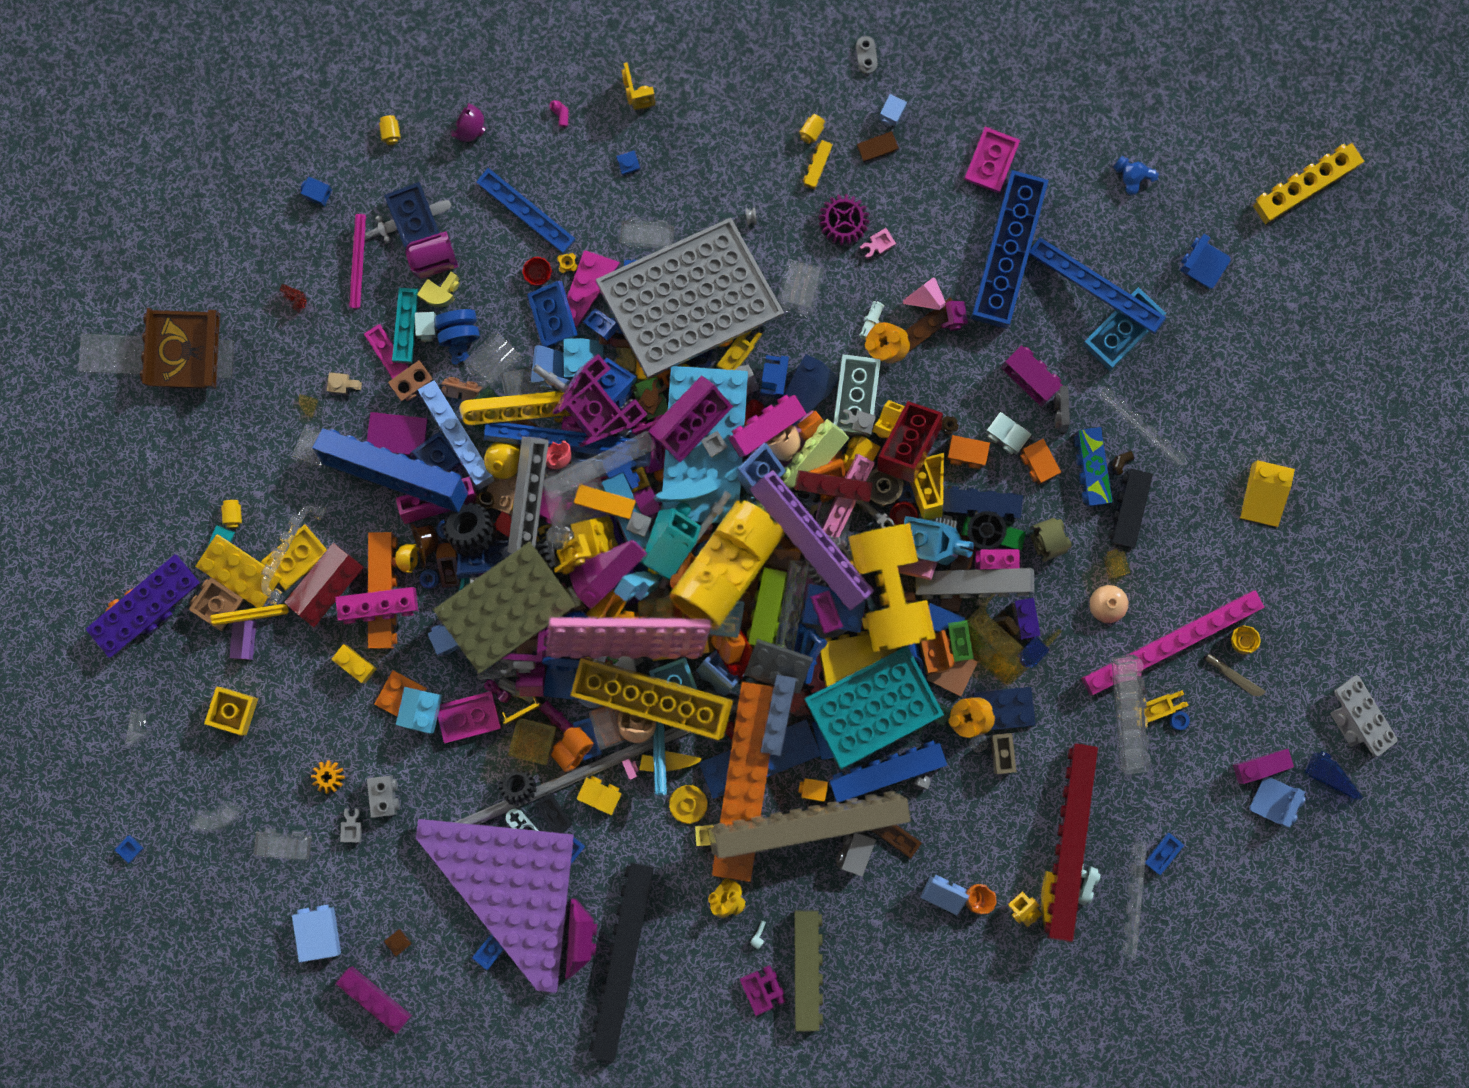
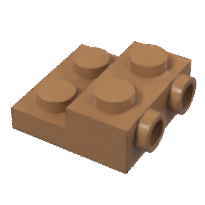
[189,578,244,631]

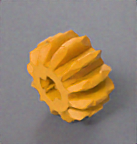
[311,760,345,794]

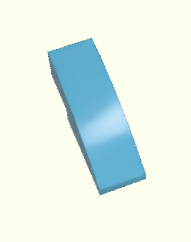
[654,475,718,503]
[614,572,663,601]

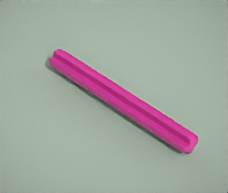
[349,214,366,309]

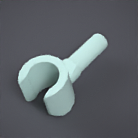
[751,920,766,949]

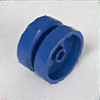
[434,309,480,346]

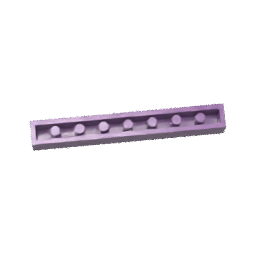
[750,470,874,611]

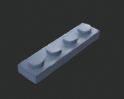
[761,674,796,756]

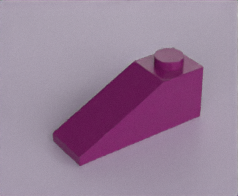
[1233,748,1294,784]

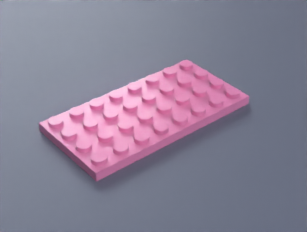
[546,618,711,659]

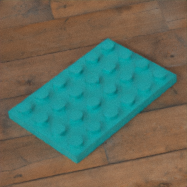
[804,645,944,769]

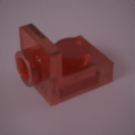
[279,284,307,312]

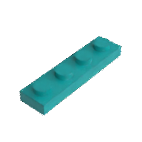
[392,288,419,364]

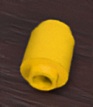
[799,114,825,144]
[379,115,401,145]
[221,500,242,528]

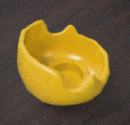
[395,544,419,573]
[1230,625,1261,655]

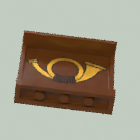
[140,308,220,389]

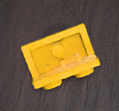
[554,534,591,574]

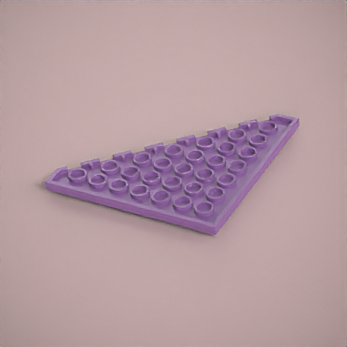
[416,819,574,993]

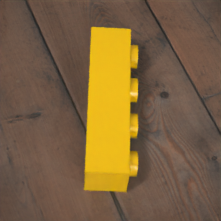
[803,140,833,190]

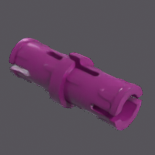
[539,700,574,733]

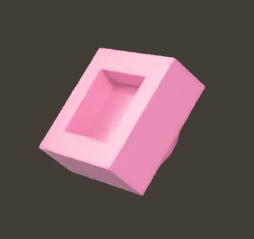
[622,759,639,780]

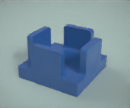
[760,355,789,400]
[597,358,637,408]

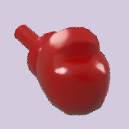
[744,399,764,426]

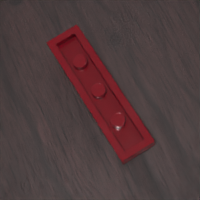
[794,470,873,502]

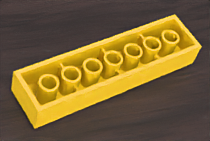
[570,657,733,740]

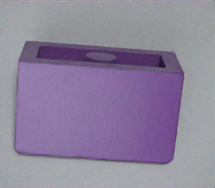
[230,620,257,660]

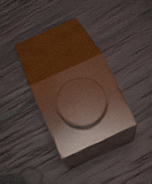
[436,543,461,588]

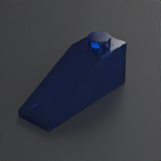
[1304,751,1363,800]

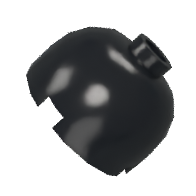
[967,511,1006,549]

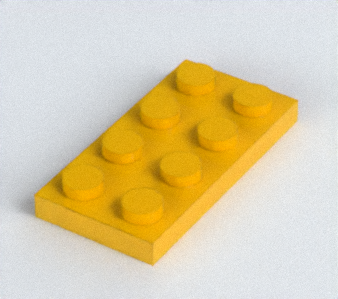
[195,534,282,608]

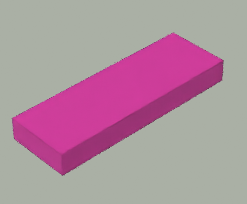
[364,324,408,379]

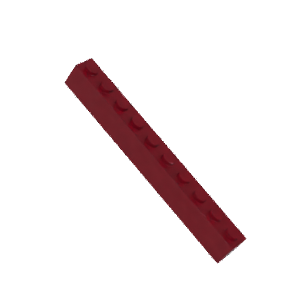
[1044,743,1098,943]

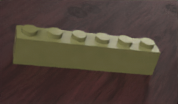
[794,910,823,1031]

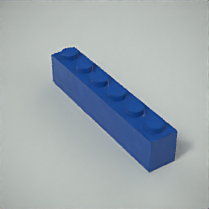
[829,741,947,802]

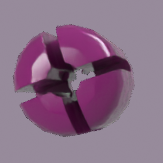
[405,231,459,279]

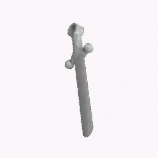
[352,200,451,243]

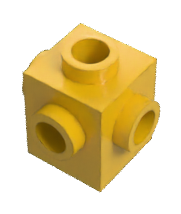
[1008,892,1042,928]

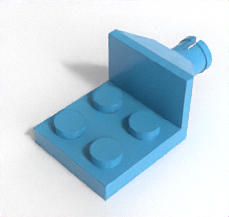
[904,516,974,566]

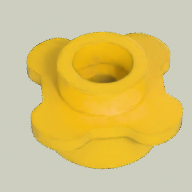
[557,253,578,273]

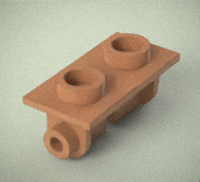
[441,377,483,400]

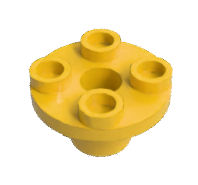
[708,878,745,918]

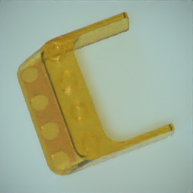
[966,594,1062,685]

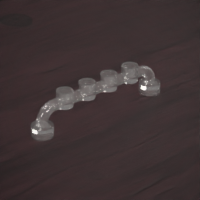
[261,504,327,605]

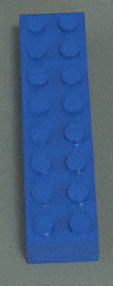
[970,170,1049,329]
[312,428,468,513]

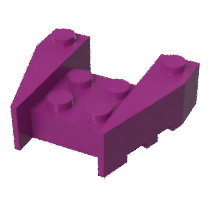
[552,354,647,447]

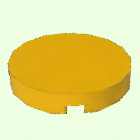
[669,785,708,824]

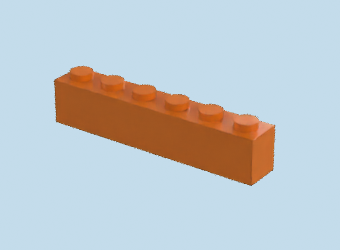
[368,532,398,649]

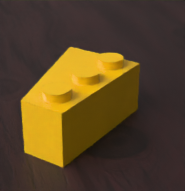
[910,453,944,520]

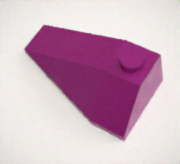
[569,540,647,609]

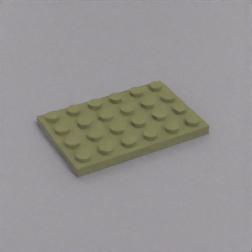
[433,541,576,673]

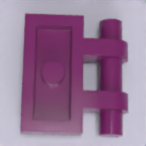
[740,965,786,1015]

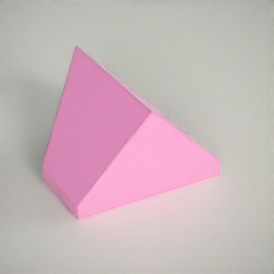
[903,278,945,310]

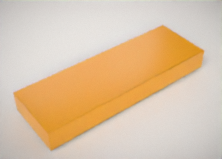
[574,484,636,520]

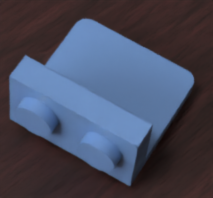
[531,345,571,391]
[1249,776,1305,827]

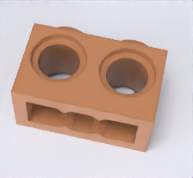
[388,360,433,402]

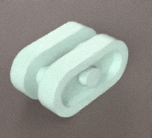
[1078,864,1100,906]

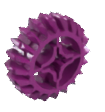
[818,194,870,245]

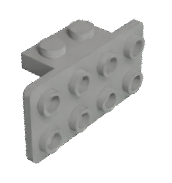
[1330,675,1397,757]

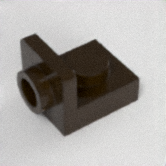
[991,611,1020,637]

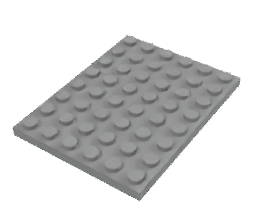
[596,218,784,379]

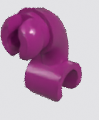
[484,679,511,703]

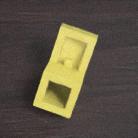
[417,272,459,308]

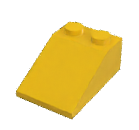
[1240,460,1295,527]

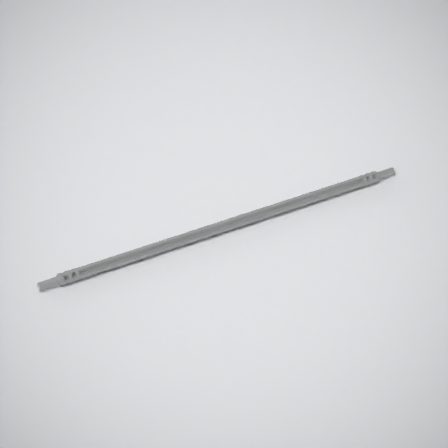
[456,699,739,825]

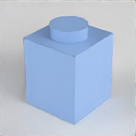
[879,94,907,127]

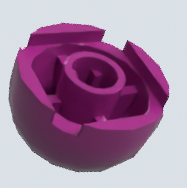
[451,103,486,142]

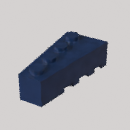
[943,486,1023,522]

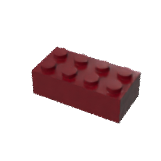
[877,401,943,483]

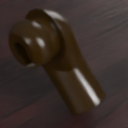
[1111,451,1134,476]

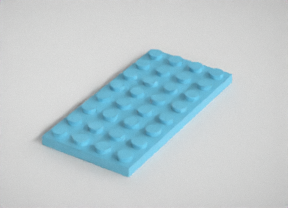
[661,366,748,524]

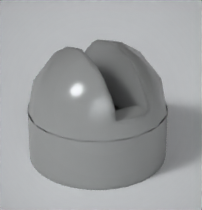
[913,774,930,790]

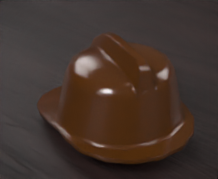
[410,524,438,569]

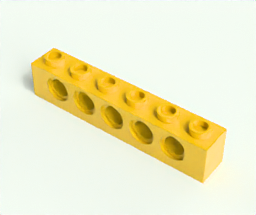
[1253,143,1364,224]

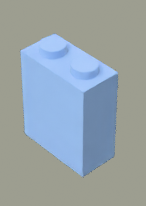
[292,904,341,962]

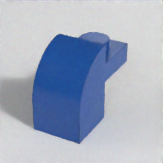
[600,454,640,490]

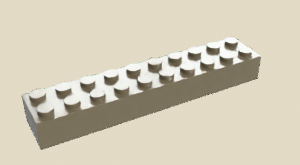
[708,791,910,859]

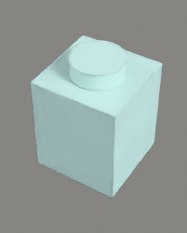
[415,312,437,342]

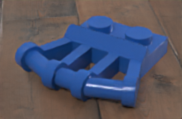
[782,623,827,684]

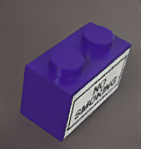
[1012,598,1041,640]

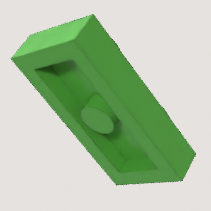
[948,620,973,662]

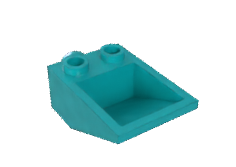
[641,502,702,580]

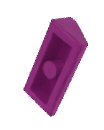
[648,434,662,472]

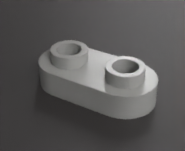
[856,36,877,74]

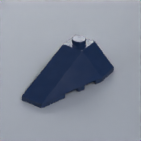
[784,354,839,427]

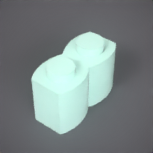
[986,412,1031,455]

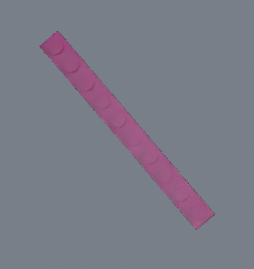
[1081,590,1265,695]

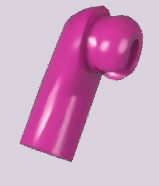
[549,100,568,127]

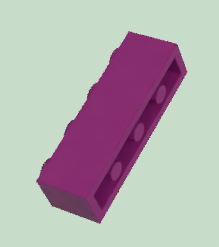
[336,966,412,1034]

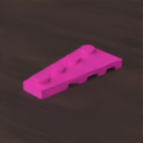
[567,250,620,328]

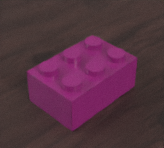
[1001,345,1063,407]

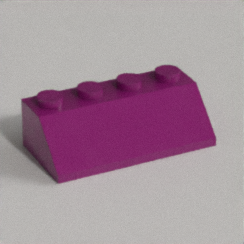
[648,375,733,462]

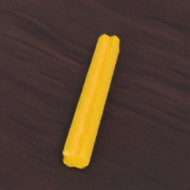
[210,604,288,626]

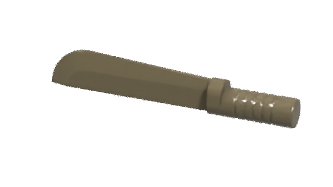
[1204,653,1266,696]

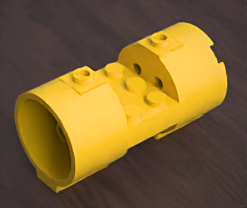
[669,501,784,630]
[848,523,935,652]

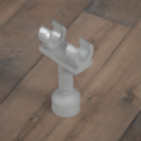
[855,500,894,529]

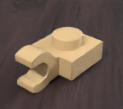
[327,373,362,394]

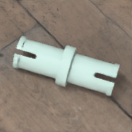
[859,301,884,340]

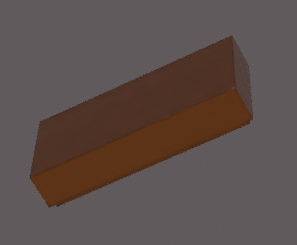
[857,131,899,163]

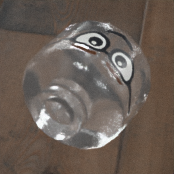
[546,525,575,550]

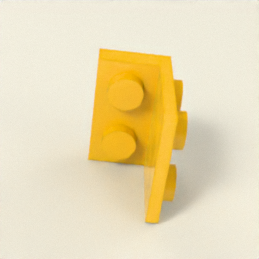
[621,63,656,110]

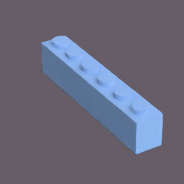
[418,381,494,490]

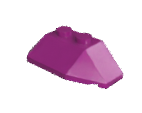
[566,898,597,979]

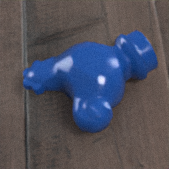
[1113,156,1159,195]

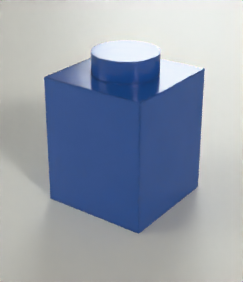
[300,176,332,207]

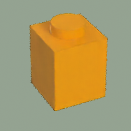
[798,778,828,801]

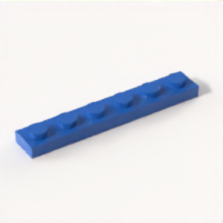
[476,168,576,254]

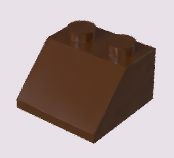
[762,537,803,571]

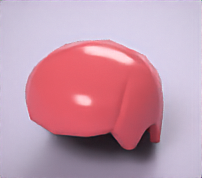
[546,440,571,469]

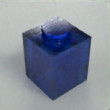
[1017,637,1050,669]

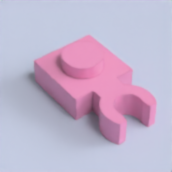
[860,228,896,259]

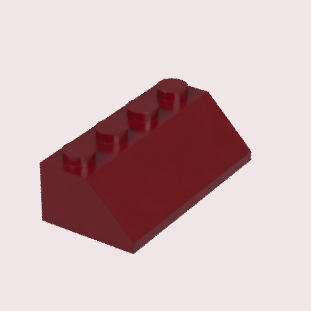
[285,542,364,627]

